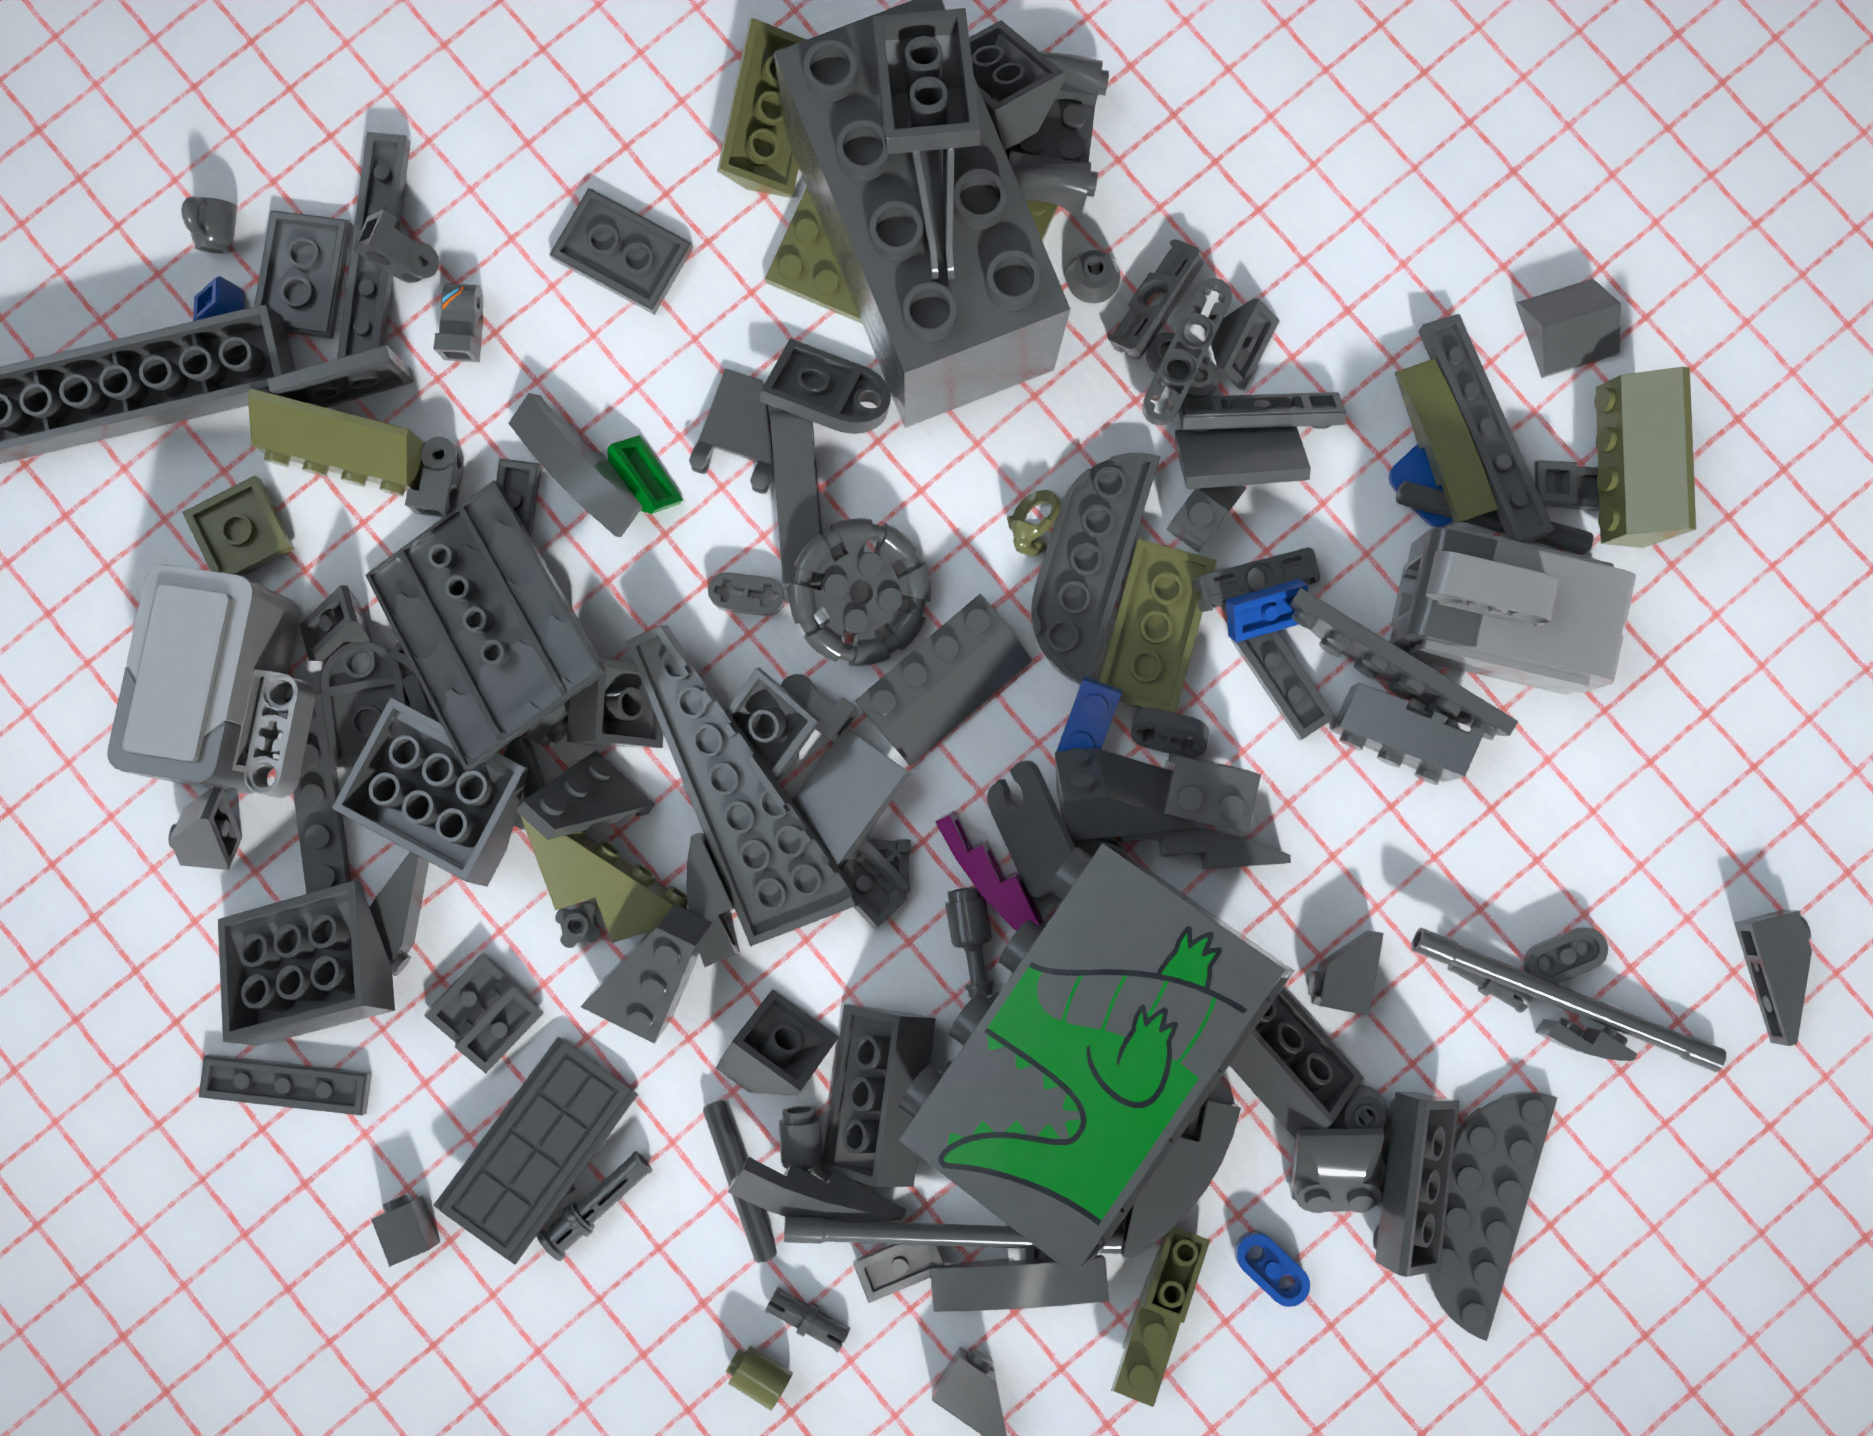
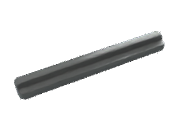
[703,1100,777,1263]

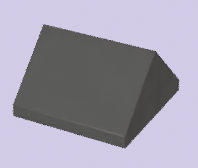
[1515,279,1621,378]

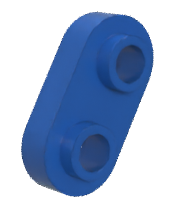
[1234,1231,1310,1307]

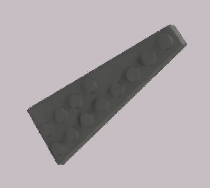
[626,625,861,947]

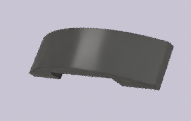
[1535,460,1600,511]

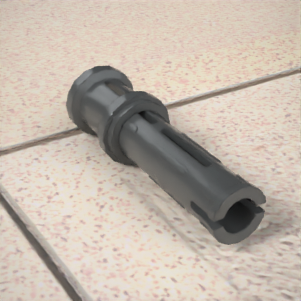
[536,1151,652,1261]

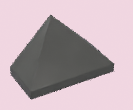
[1211,298,1280,390]

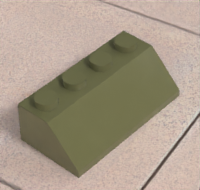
[1594,367,1696,548]
[248,388,425,497]

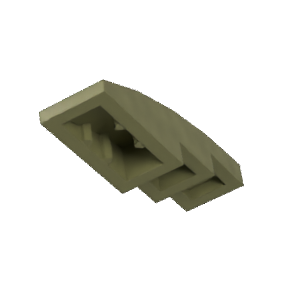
[1394,358,1498,523]

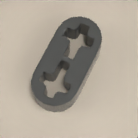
[708,572,785,616]
[1131,707,1209,758]

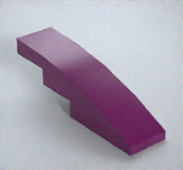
[935,810,1044,931]

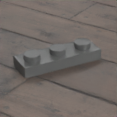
[1231,631,1336,741]

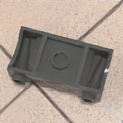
[1008,52,1109,217]

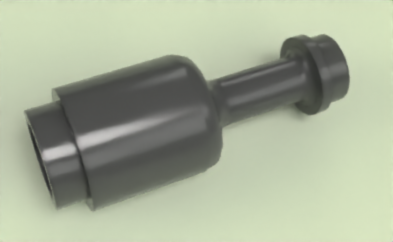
[945,887,994,998]
[779,1106,823,1174]

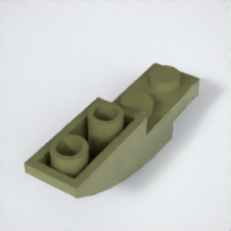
[1111,1226,1210,1407]

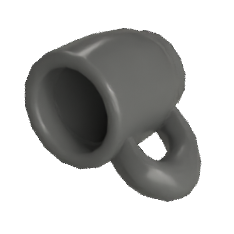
[181,196,237,254]

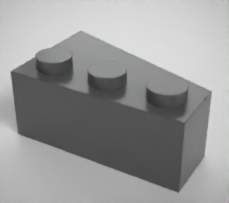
[580,904,712,1044]

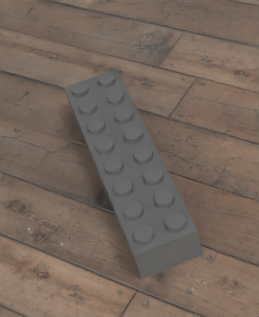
[0,304,295,464]

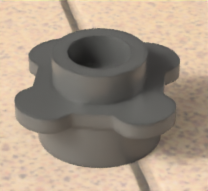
[555,902,601,948]

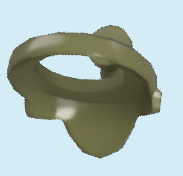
[1007,490,1061,557]

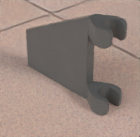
[689,368,774,494]

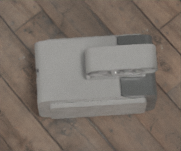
[1390,526,1636,694]
[107,565,315,798]

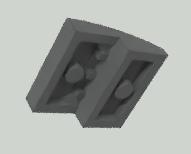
[424,952,544,1074]

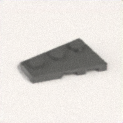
[516,750,655,840]

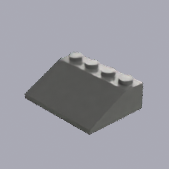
[332,697,529,887]
[218,880,395,1046]

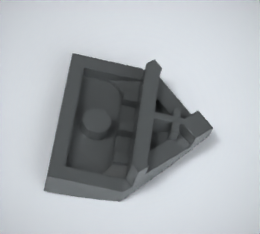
[841,837,911,930]

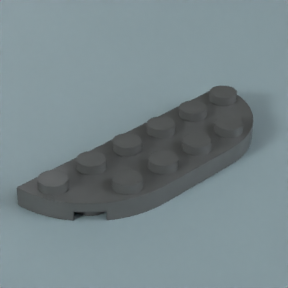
[1031,453,1161,685]
[1291,588,1519,740]
[1425,1092,1558,1341]

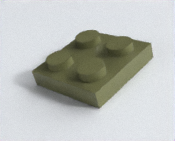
[182,475,295,576]

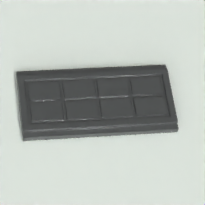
[433,1037,639,1265]

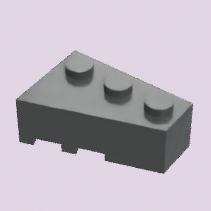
[1331,682,1485,785]

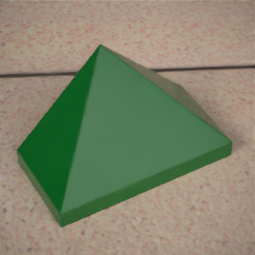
[607,435,683,514]

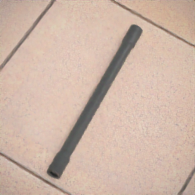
[1411,928,1726,1072]
[784,1216,1124,1254]

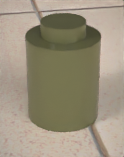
[725,1346,793,1411]

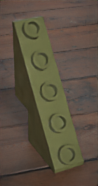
[517,794,688,943]

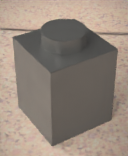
[371,1194,440,1267]

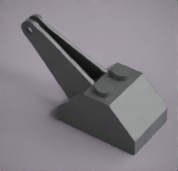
[873,8,980,282]

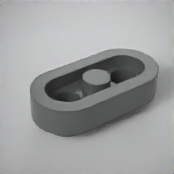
[1146,332,1219,397]
[1523,927,1608,984]

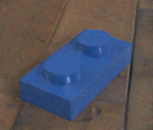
[1226,579,1308,643]
[1056,676,1122,752]

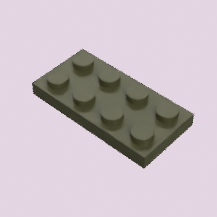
[1099,539,1217,713]

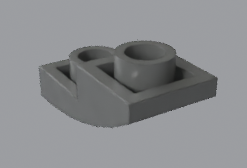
[1535,1017,1637,1061]

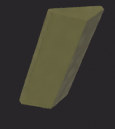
[717,18,807,198]

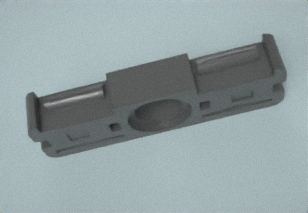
[1107,239,1205,359]
[1192,547,1320,612]

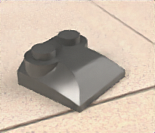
[727,667,821,781]
[1289,1128,1384,1213]

